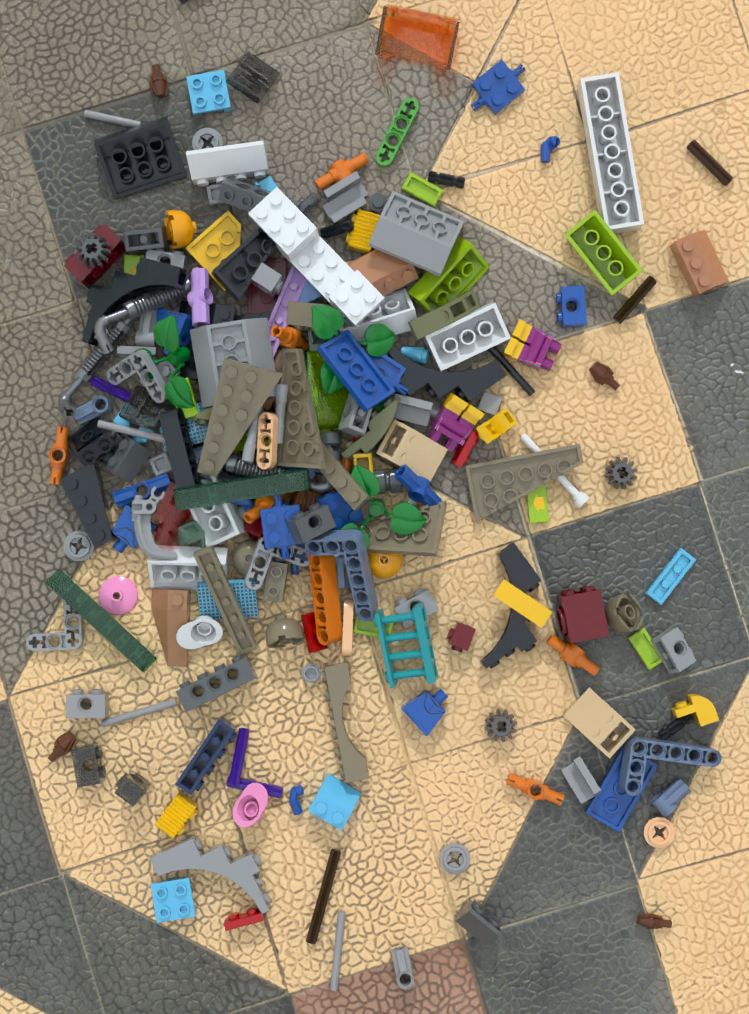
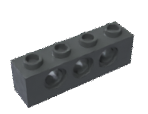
[218,177,301,212]
[176,655,257,712]

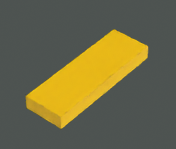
[493,579,552,628]

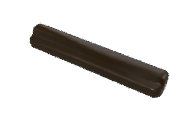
[687,140,733,186]
[613,276,657,324]

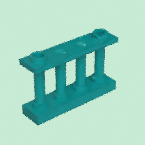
[373,603,439,689]

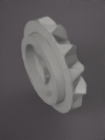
[192,128,223,150]
[63,531,94,561]
[439,842,470,874]

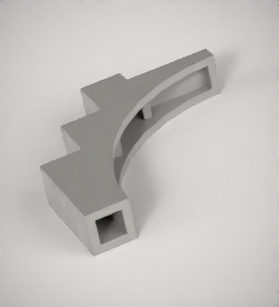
[150,834,272,914]

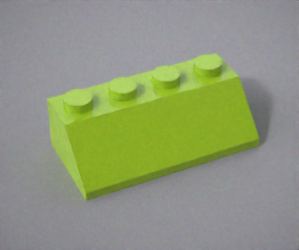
[565,210,643,296]
[408,236,490,312]

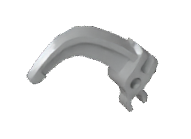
[132,486,178,560]

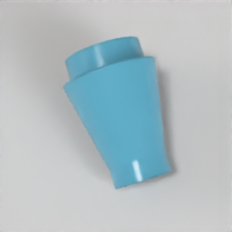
[401,346,429,365]

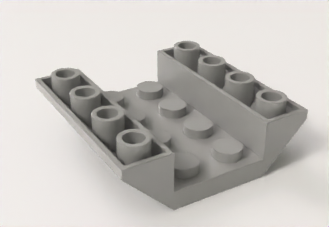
[368,191,465,276]
[190,318,278,408]

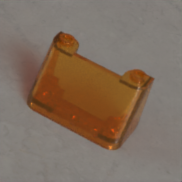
[375,4,461,72]

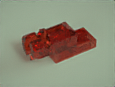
[154,482,186,546]

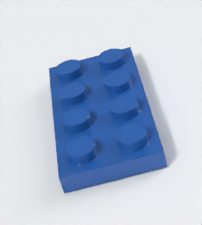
[317,330,396,412]
[585,745,658,832]

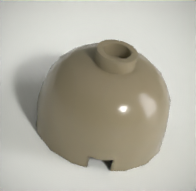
[232,539,266,577]
[605,594,643,633]
[266,615,305,648]

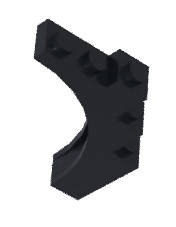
[82,257,189,346]
[385,345,507,403]
[480,542,541,669]

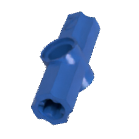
[394,464,442,506]
[112,473,173,508]

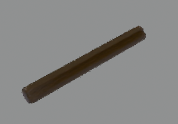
[306,849,341,944]

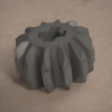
[76,233,111,268]
[604,457,638,489]
[484,709,517,742]

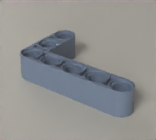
[305,529,378,622]
[619,736,722,796]

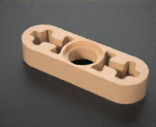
[256,412,279,469]
[342,600,354,656]

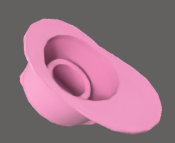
[232,783,268,827]

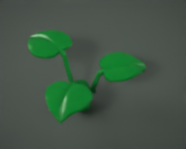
[311,305,395,394]
[133,315,195,409]
[341,465,426,548]

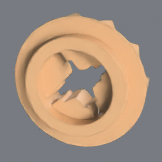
[643,816,675,848]

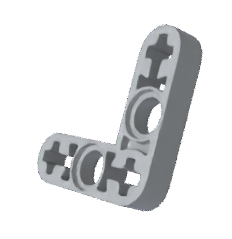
[106,350,168,403]
[244,537,310,590]
[26,594,84,651]

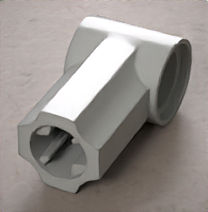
[135,309,157,347]
[391,946,414,989]

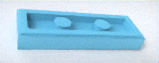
[645,548,696,605]

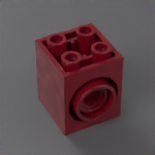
[556,585,609,643]

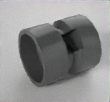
[320,432,342,461]
[373,468,402,494]

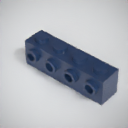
[175,716,238,795]

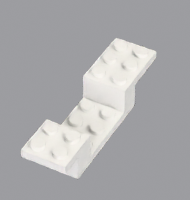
[248,187,385,326]

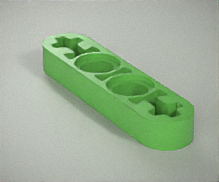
[376,98,419,168]

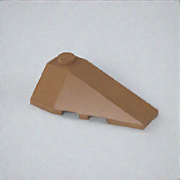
[151,588,191,667]

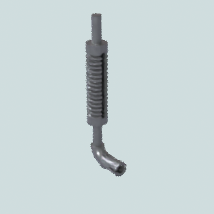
[94,275,211,355]
[57,316,136,419]
[224,455,342,493]

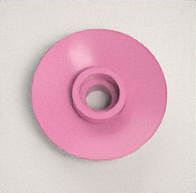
[99,576,138,615]

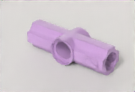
[187,267,213,328]

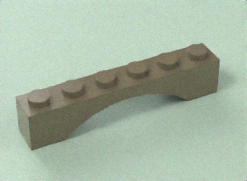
[322,661,369,783]

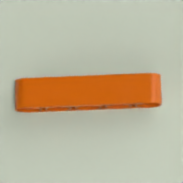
[309,555,343,645]

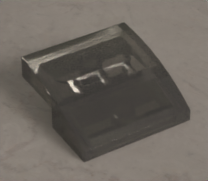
[226,51,280,104]
[119,385,173,432]

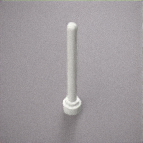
[521,434,590,508]

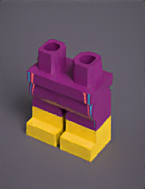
[503,319,562,371]
[428,392,484,452]

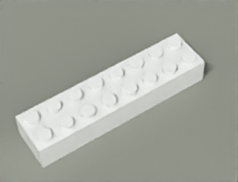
[577,72,644,234]

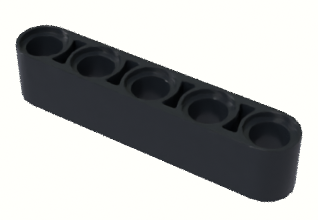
[159,407,204,505]

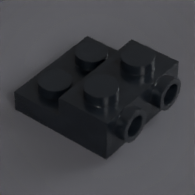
[68,417,116,467]

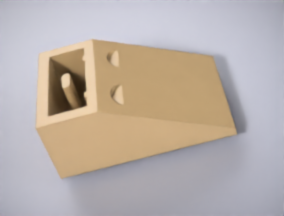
[376,420,448,482]
[563,688,636,759]

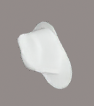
[176,615,223,649]

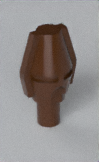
[149,64,169,98]
[589,361,620,390]
[48,731,76,762]
[636,913,672,929]

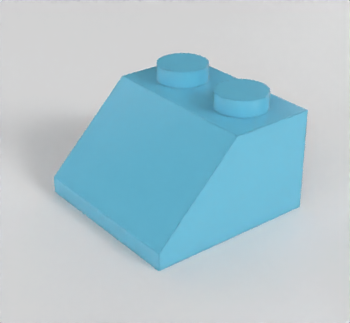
[308,773,361,831]

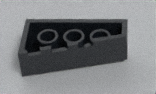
[211,228,276,303]
[59,462,117,549]

